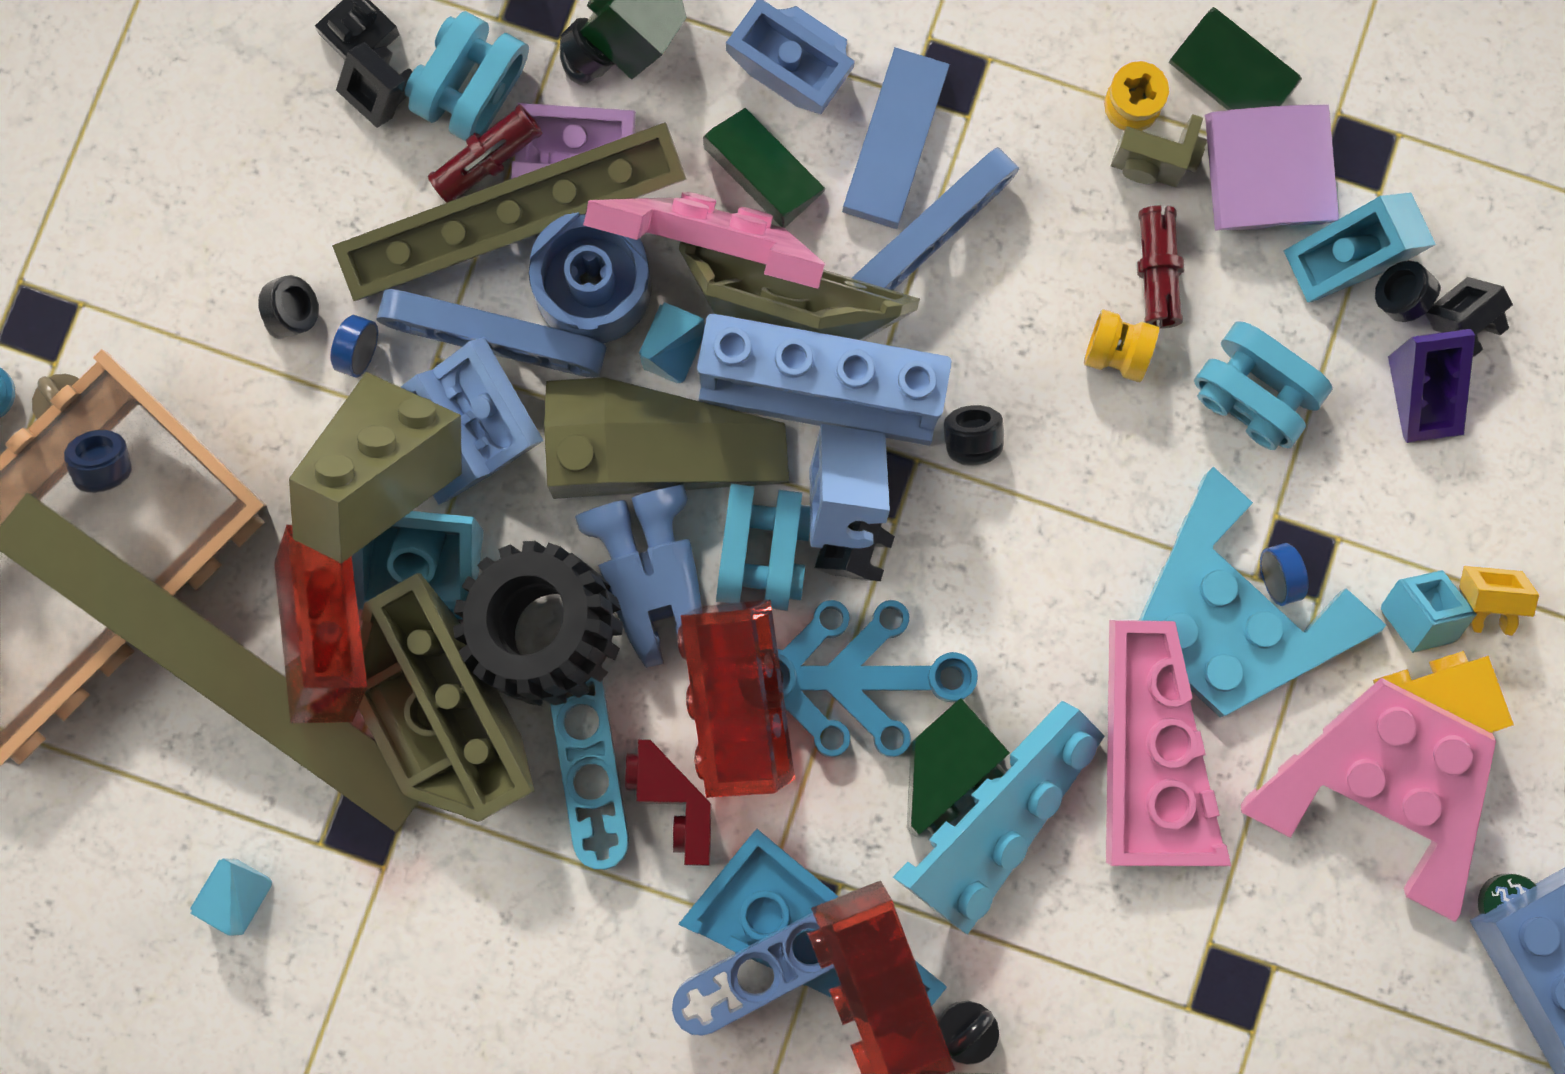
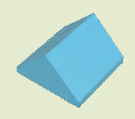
[351,511,484,620]

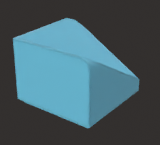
[639,302,705,383]
[1381,570,1477,653]
[190,858,272,936]

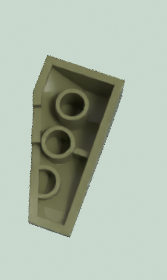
[544,377,789,499]

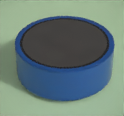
[330,315,378,378]
[1260,543,1309,606]

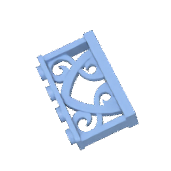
[697,314,952,446]

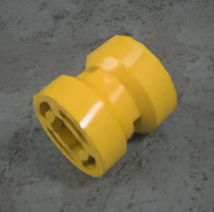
[1084,309,1159,383]

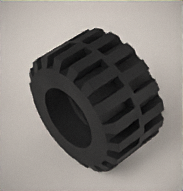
[453,541,623,706]

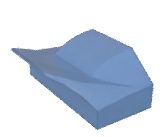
[726,0,855,114]

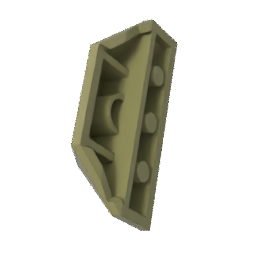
[679,241,920,341]
[348,573,535,822]

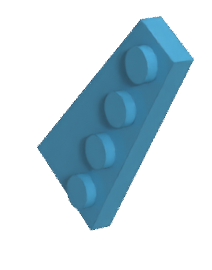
[678,828,947,1036]

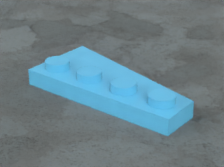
[893,701,1105,935]

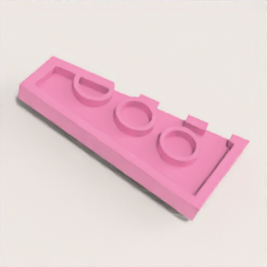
[1106,620,1231,866]

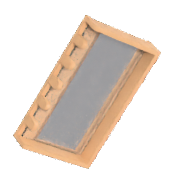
[0,349,266,766]

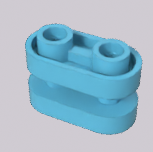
[405,11,529,141]
[1194,321,1333,450]
[716,483,810,611]

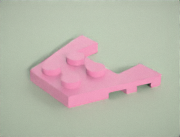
[583,192,825,289]
[1241,678,1496,922]

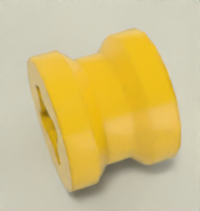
[1104,61,1169,131]

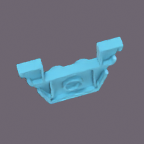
[1139,467,1386,717]

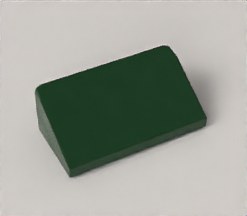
[1168,7,1302,110]
[703,108,825,228]

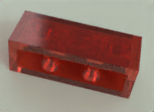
[274,525,367,723]
[677,600,795,798]
[807,880,955,1074]

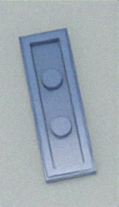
[842,47,950,229]

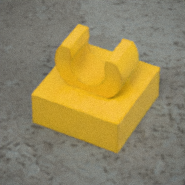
[1459,566,1539,636]

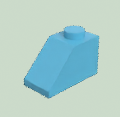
[1284,192,1436,302]

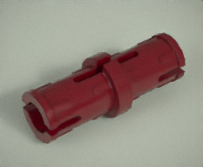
[427,104,543,203]
[1137,205,1185,329]

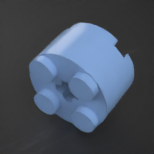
[529,212,652,344]

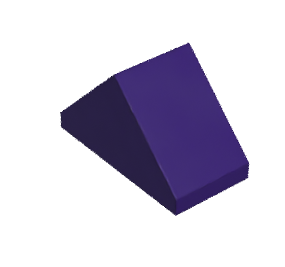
[1388,329,1475,443]

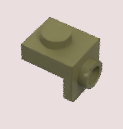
[1110,114,1207,188]

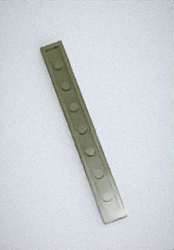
[0,493,419,833]

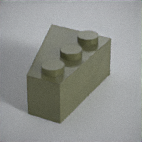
[289,372,462,563]

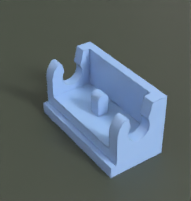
[809,424,890,548]

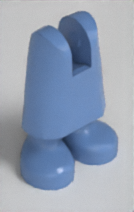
[575,485,704,668]

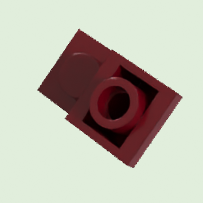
[625,739,712,866]

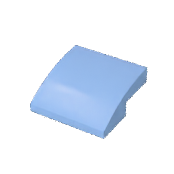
[401,337,544,505]

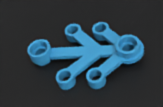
[742,600,978,758]

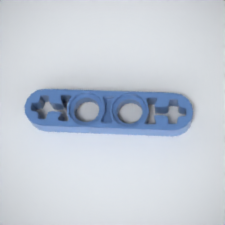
[852,147,1019,290]
[376,289,607,378]
[672,888,894,1036]

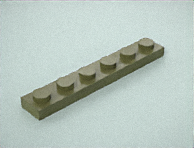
[332,122,687,301]

